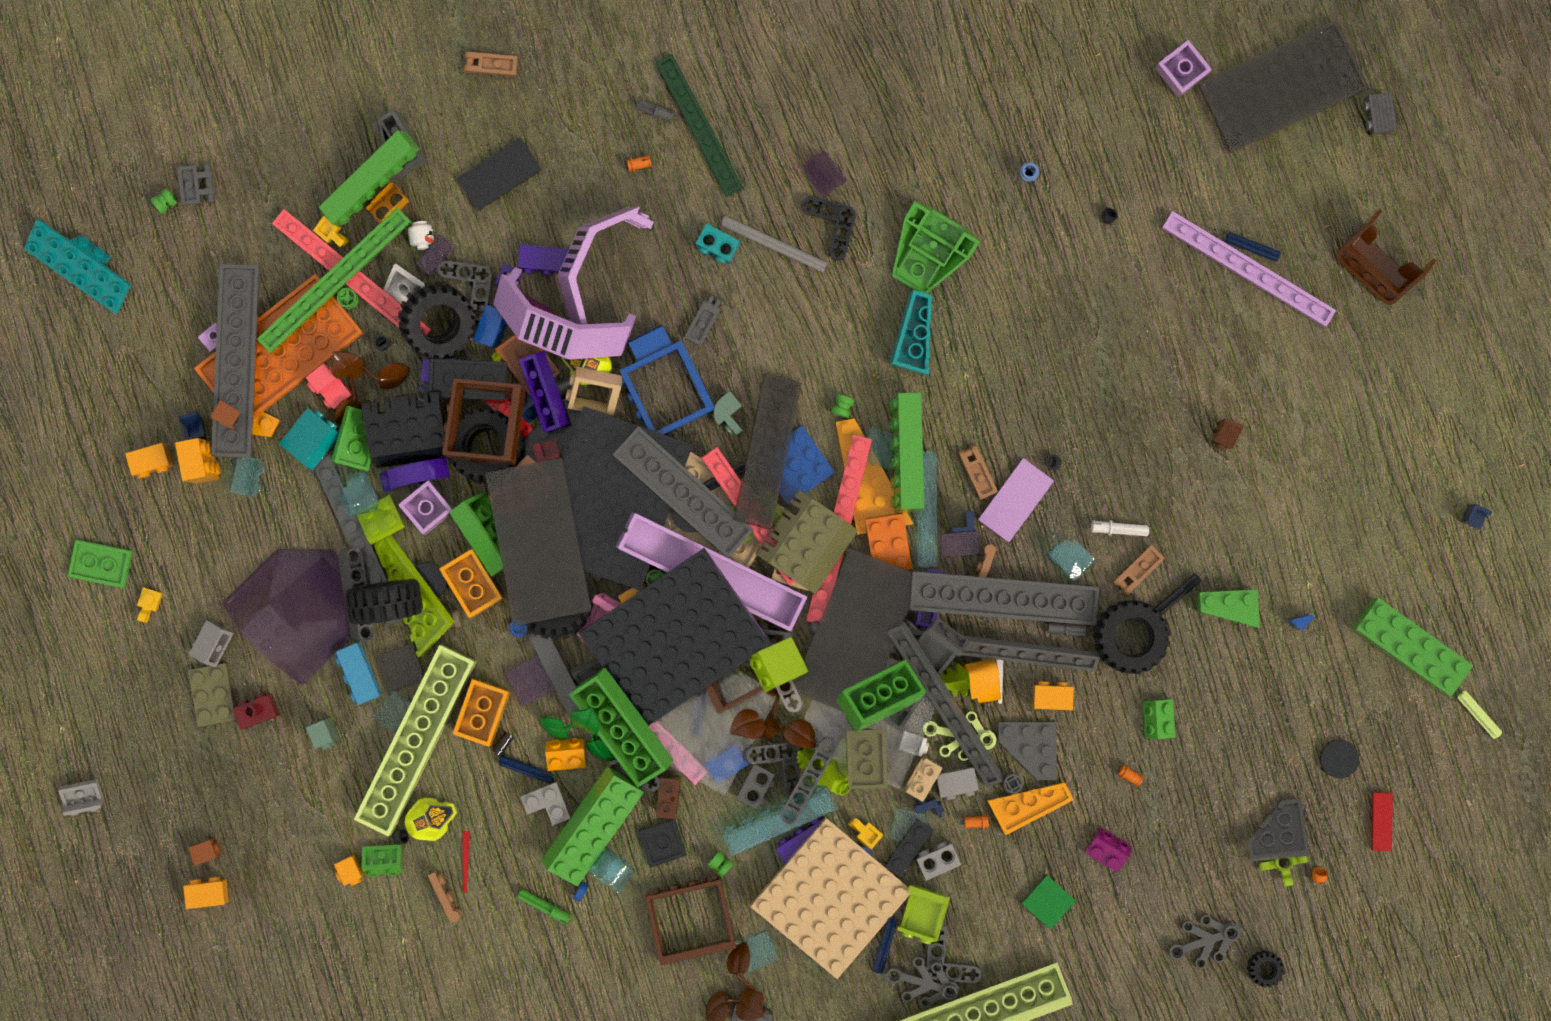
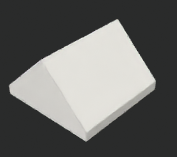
[383,264,425,304]

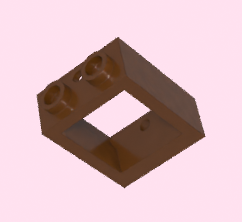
[656,774,681,819]

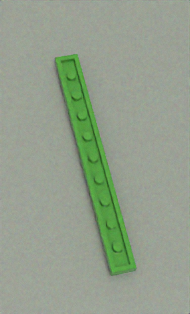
[257,207,411,354]

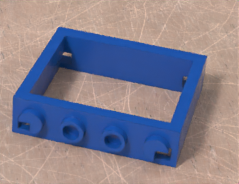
[619,340,715,435]

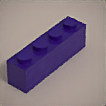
[518,351,570,433]

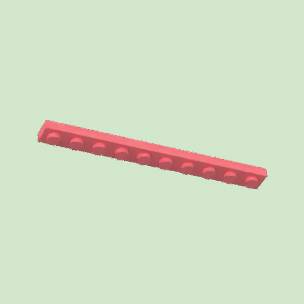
[272,209,432,335]
[806,435,873,626]

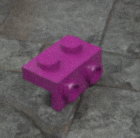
[1084,827,1132,872]

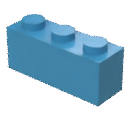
[335,642,382,705]

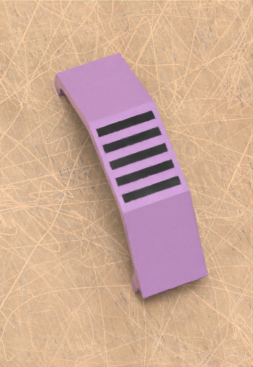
[557,206,654,324]
[493,267,636,359]

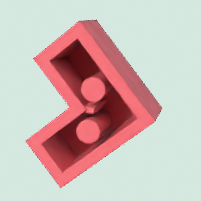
[306,363,353,410]

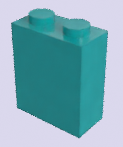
[279,408,339,470]

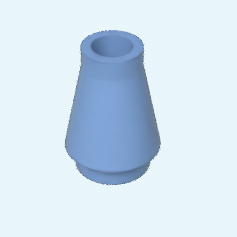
[1020,162,1039,181]

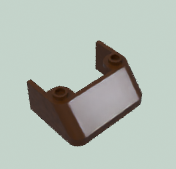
[1337,209,1436,305]

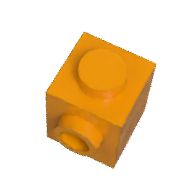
[334,854,365,886]

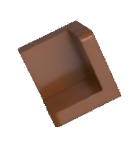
[210,400,241,430]

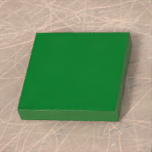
[1021,874,1076,930]

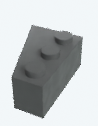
[377,109,428,181]

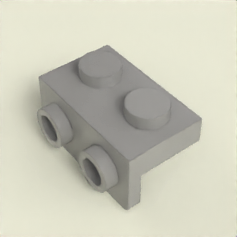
[58,779,104,816]

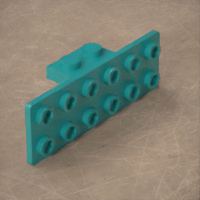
[24,219,131,314]

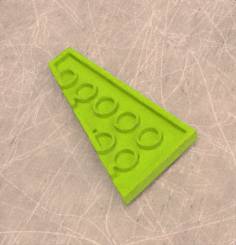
[374,535,454,658]

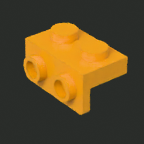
[545,738,586,771]

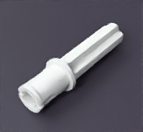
[1091,520,1149,536]

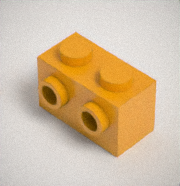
[125,443,173,479]
[1032,681,1074,710]
[183,877,229,909]

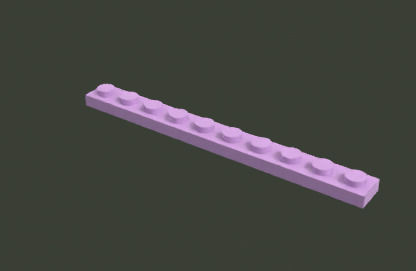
[1161,211,1336,327]

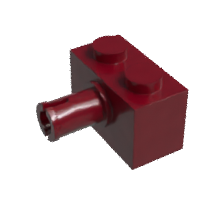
[232,692,280,730]

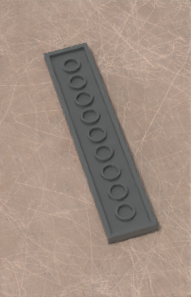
[211,264,260,458]
[908,571,1099,626]

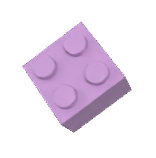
[1155,40,1212,98]
[399,480,454,535]

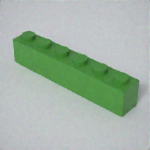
[319,130,420,225]

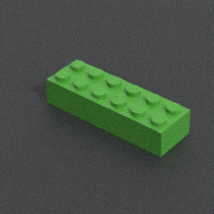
[889,393,924,512]
[1351,598,1474,697]
[568,668,674,787]
[541,766,644,886]

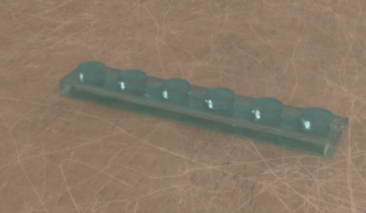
[917,452,937,567]

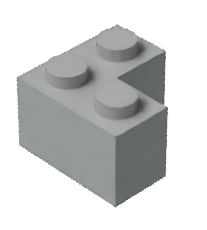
[520,781,572,826]

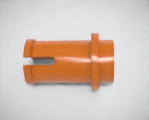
[626,155,652,172]
[1118,765,1144,787]
[965,814,989,829]

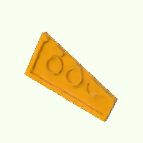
[987,782,1074,835]

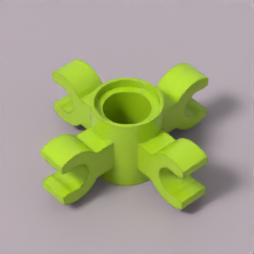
[1259,856,1308,887]

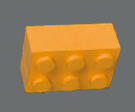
[175,438,221,484]
[439,549,505,618]
[453,678,511,747]

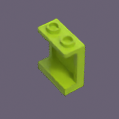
[749,637,809,692]
[897,885,950,944]

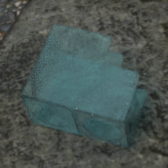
[338,471,378,517]
[1046,540,1096,581]

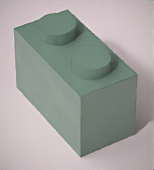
[306,718,340,751]

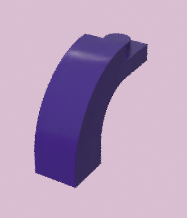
[380,458,450,492]

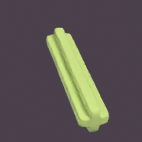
[1457,690,1502,739]

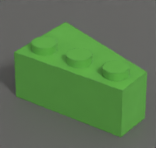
[1196,590,1260,628]

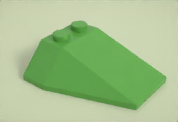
[892,201,980,294]

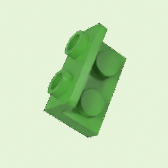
[362,845,403,877]

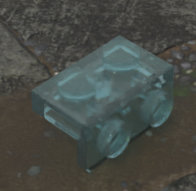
[229,458,265,498]

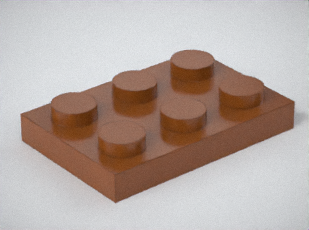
[495,334,560,395]

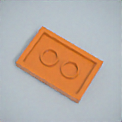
[865,512,912,576]

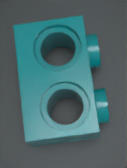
[696,223,741,264]

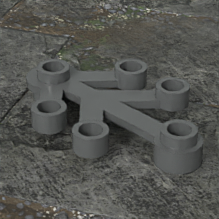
[1168,914,1241,969]
[886,954,960,1008]

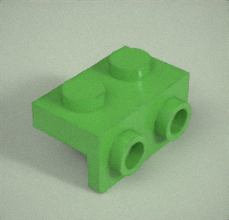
[1143,699,1176,739]

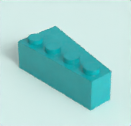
[889,290,932,376]

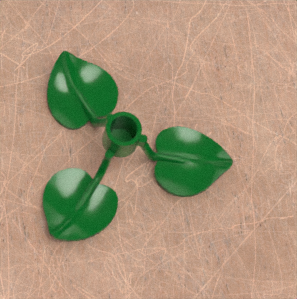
[538,707,616,761]

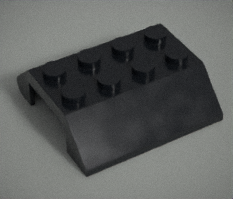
[361,389,447,468]

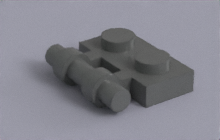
[177,164,216,206]

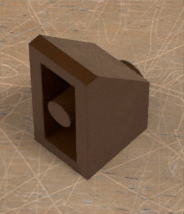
[1211,419,1244,451]

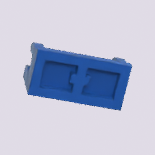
[473,305,507,349]
[628,325,672,361]

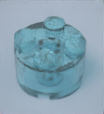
[589,849,635,893]

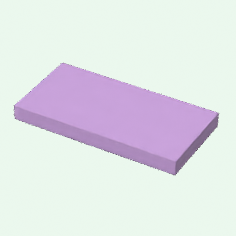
[978,458,1054,543]

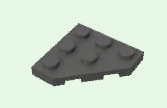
[998,722,1057,780]
[1248,799,1310,862]

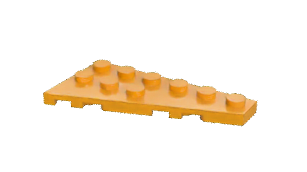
[836,418,913,535]

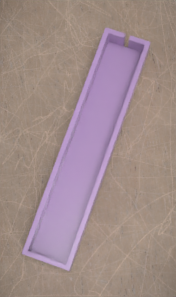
[615,512,807,632]

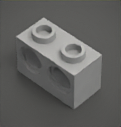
[916,841,961,881]

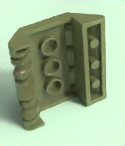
[755,490,858,594]

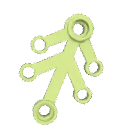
[922,711,996,761]

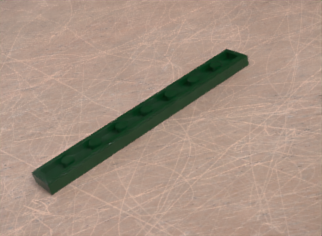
[655,54,743,198]

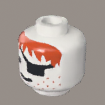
[408,221,434,250]

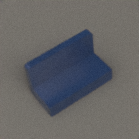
[949,511,975,533]

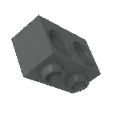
[736,764,776,809]

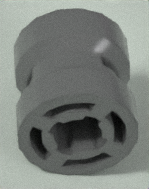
[1002,773,1023,794]

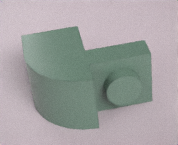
[714,391,743,436]

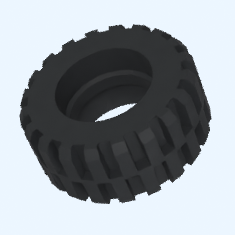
[398,282,476,359]
[449,408,524,485]
[517,563,592,640]
[345,579,423,624]
[1093,600,1170,674]

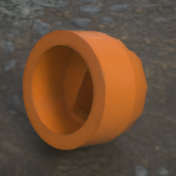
[1312,867,1328,884]

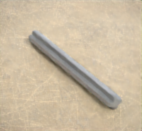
[721,216,827,272]

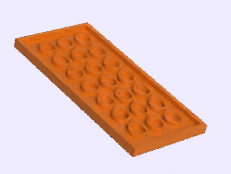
[194,273,364,420]

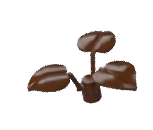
[331,351,409,424]
[730,682,816,749]
[706,941,764,1021]

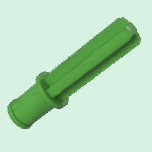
[517,889,572,926]

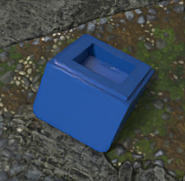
[1287,615,1314,630]

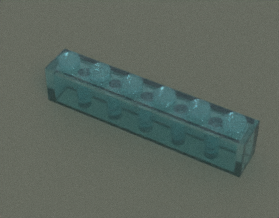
[722,786,837,857]

